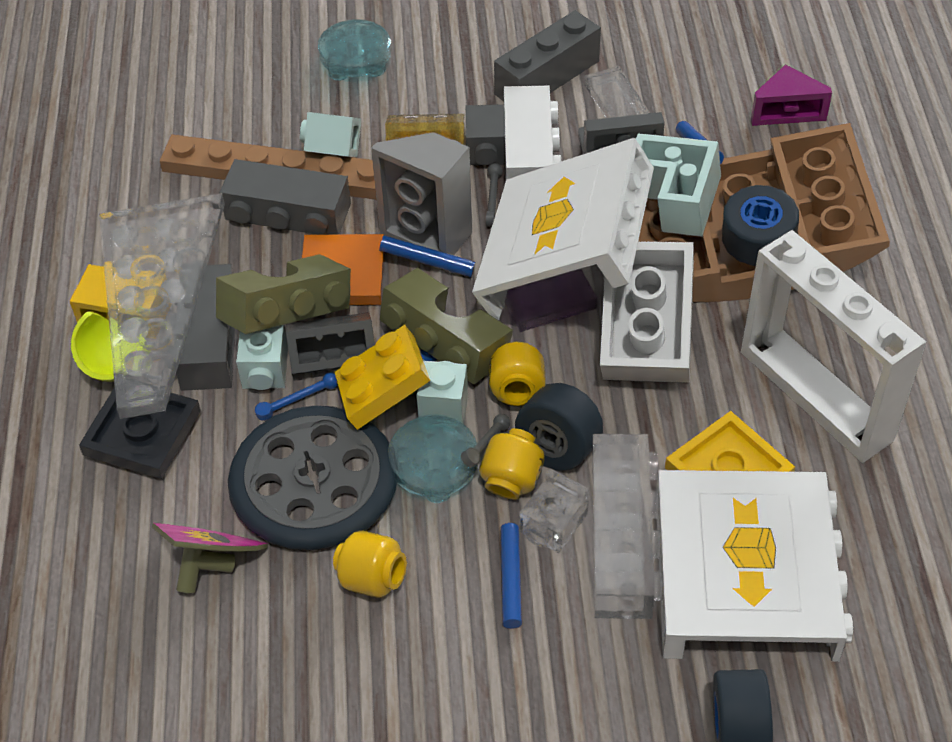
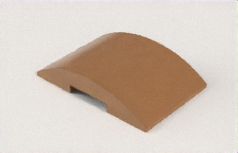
[638,123,890,302]

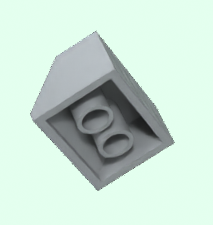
[371,132,472,255]

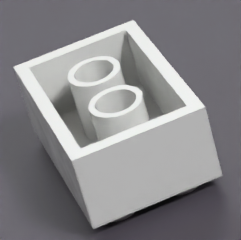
[600,242,694,382]

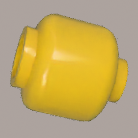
[489,341,546,406]
[479,428,545,499]
[333,531,407,598]

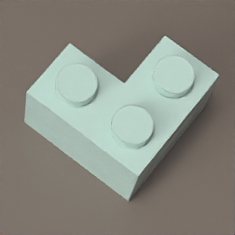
[636,133,721,237]

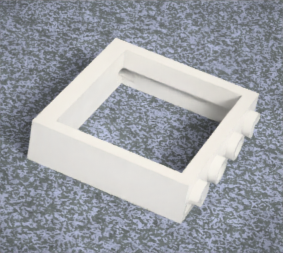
[741,230,926,463]

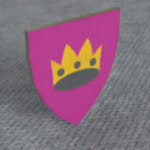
[152,523,268,593]

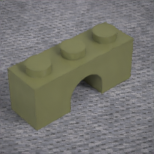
[216,254,351,334]
[379,268,513,384]

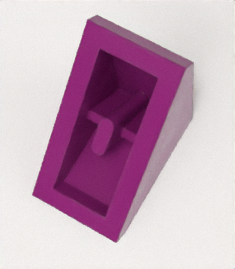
[751,64,832,126]

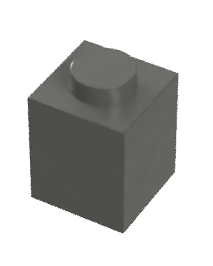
[465,104,505,165]

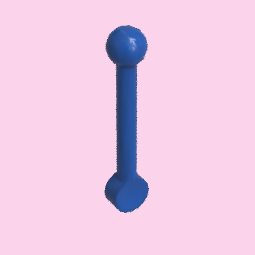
[255,373,338,421]

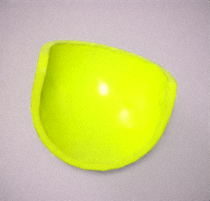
[71,311,151,382]

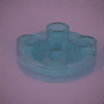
[318,19,391,80]
[388,415,478,503]

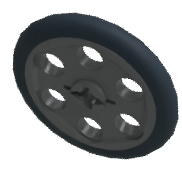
[228,406,398,550]

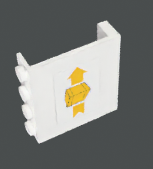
[472,138,654,320]
[655,470,853,661]

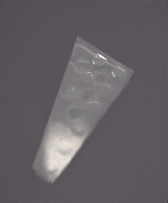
[99,193,225,419]

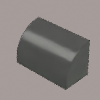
[286,312,375,374]

